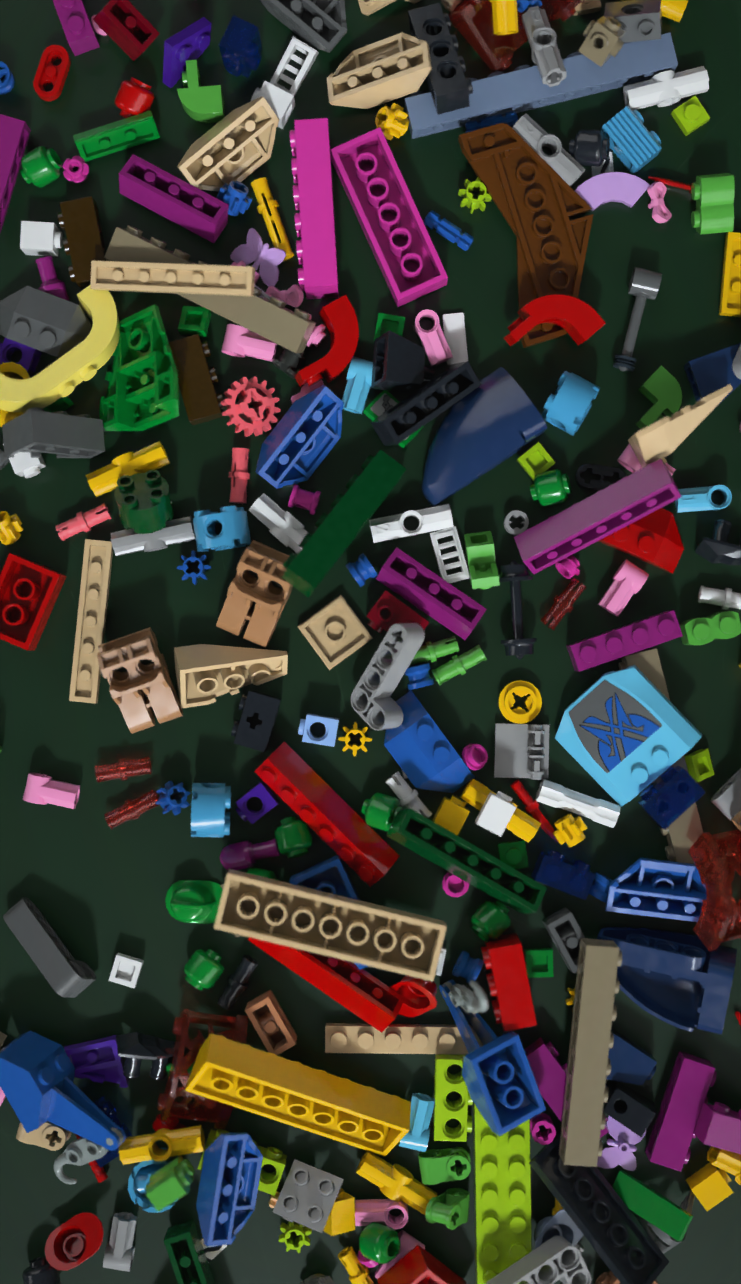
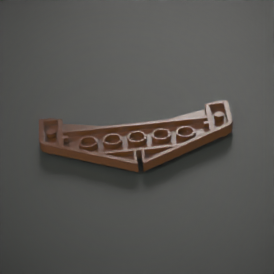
[458,123,593,348]

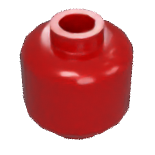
[115,77,155,118]

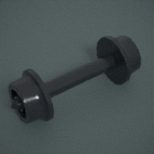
[499,560,537,660]

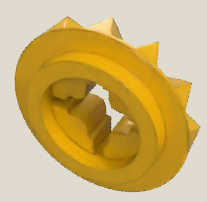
[498,680,542,724]

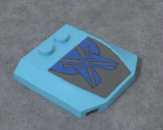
[555,665,702,806]

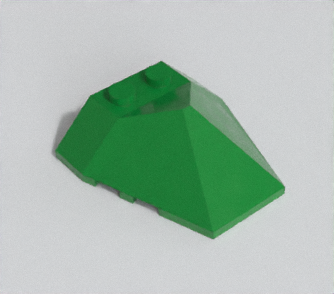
[99,305,179,431]

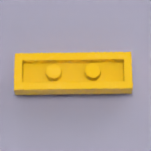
[719,232,741,317]

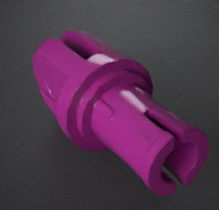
[35,256,69,301]
[219,839,280,870]

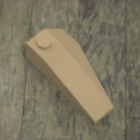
[628,384,733,468]
[174,644,288,709]

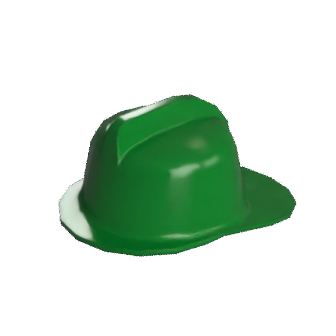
[165,880,223,924]

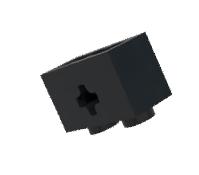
[231,690,282,752]

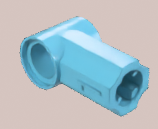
[342,356,373,414]
[675,485,732,513]
[398,1093,435,1152]

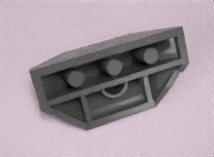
[260,0,347,53]
[0,286,92,358]

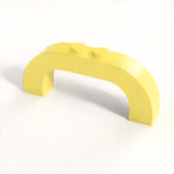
[0,285,120,413]

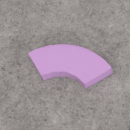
[575,172,650,211]

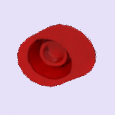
[390,975,437,1017]
[45,1212,104,1271]

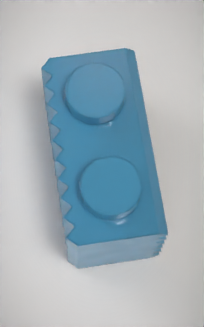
[601,106,662,175]

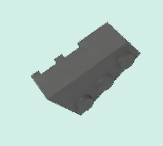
[2,407,105,458]

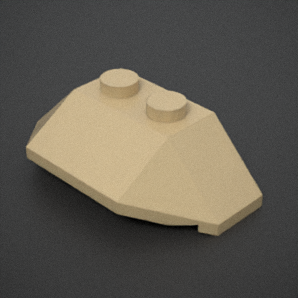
[327,32,432,109]
[177,96,279,191]

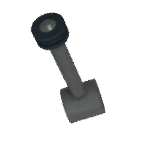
[613,267,662,372]

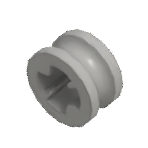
[504,510,529,535]

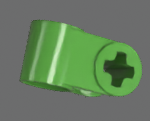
[418,1147,471,1185]
[425,1188,470,1230]

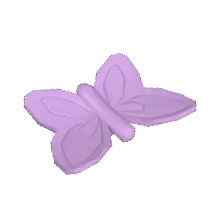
[230,228,286,287]
[597,1116,646,1171]

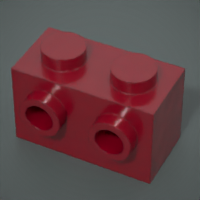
[93,0,160,61]
[366,590,430,634]

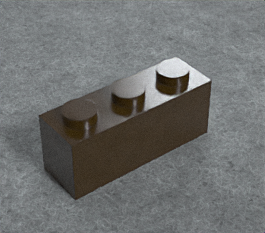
[58,196,108,289]
[169,334,226,425]

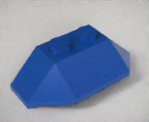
[256,385,344,489]
[384,690,474,793]
[605,858,720,924]
[196,1132,263,1247]

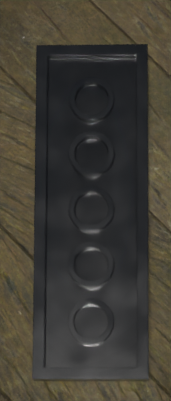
[529,1129,669,1284]

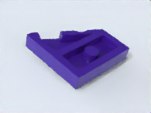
[163,17,211,88]
[64,1035,129,1088]

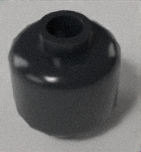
[569,130,610,167]
[22,1257,61,1284]

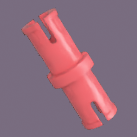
[228,448,250,504]
[55,503,112,541]

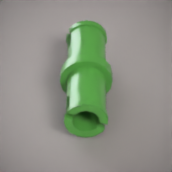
[409,636,459,667]
[431,644,487,685]

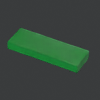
[73,110,160,162]
[612,1170,693,1242]

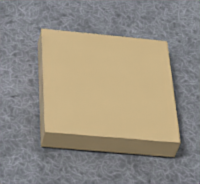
[298,595,373,670]

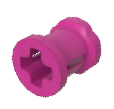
[288,484,321,515]
[530,1112,556,1145]

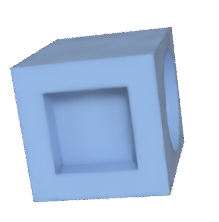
[298,713,339,747]

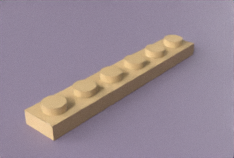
[90,261,255,297]
[69,539,113,704]
[325,1023,484,1054]

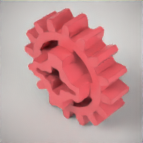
[221,376,281,437]

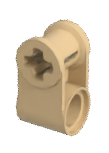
[16,1121,72,1151]

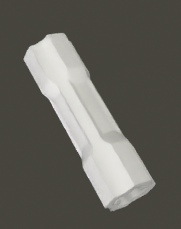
[535,779,621,828]

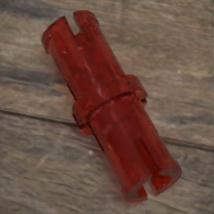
[540,578,587,631]
[95,756,152,783]
[104,790,160,829]

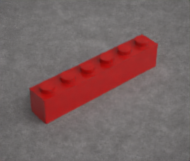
[254,741,400,887]
[247,937,406,1033]

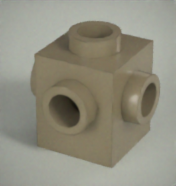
[579,16,626,67]

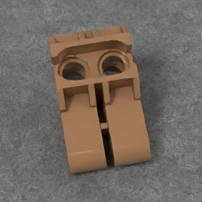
[216,540,293,648]
[97,627,183,734]

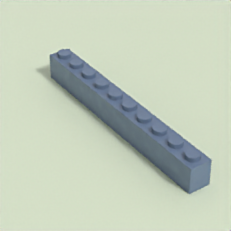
[404,33,678,139]

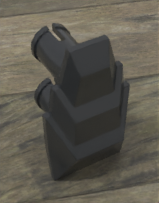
[695,519,741,566]
[116,1032,183,1080]

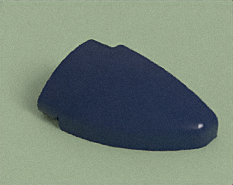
[422,367,547,507]
[597,927,737,1035]

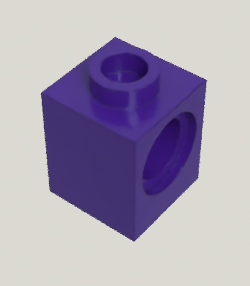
[0,338,42,378]
[235,780,279,824]

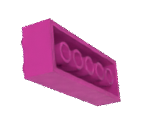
[290,118,339,299]
[330,127,448,307]

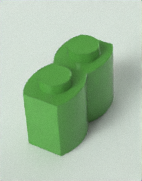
[691,173,735,234]
[679,611,741,645]
[145,1156,195,1211]

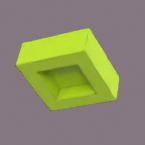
[671,95,710,136]
[517,442,556,481]
[684,749,714,783]

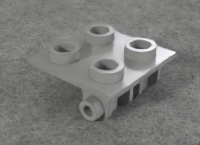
[494,723,550,780]
[273,1160,344,1233]

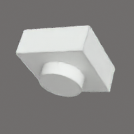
[108,953,144,988]

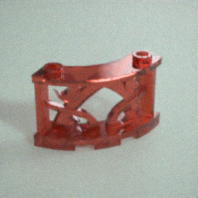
[688,829,741,951]
[157,1008,248,1129]

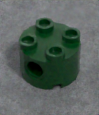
[114,470,174,534]

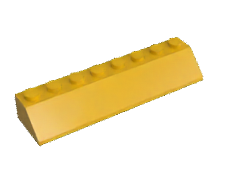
[185,1033,411,1157]

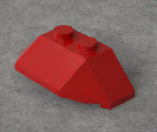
[599,508,684,574]

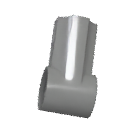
[103,1212,137,1272]

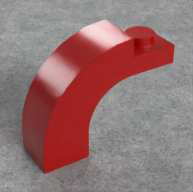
[295,294,359,386]
[504,294,606,346]

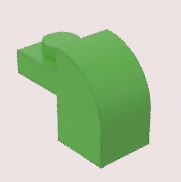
[177,60,225,123]
[636,365,682,430]
[464,531,500,589]

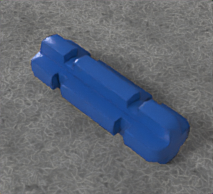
[465,111,518,133]
[424,210,474,251]

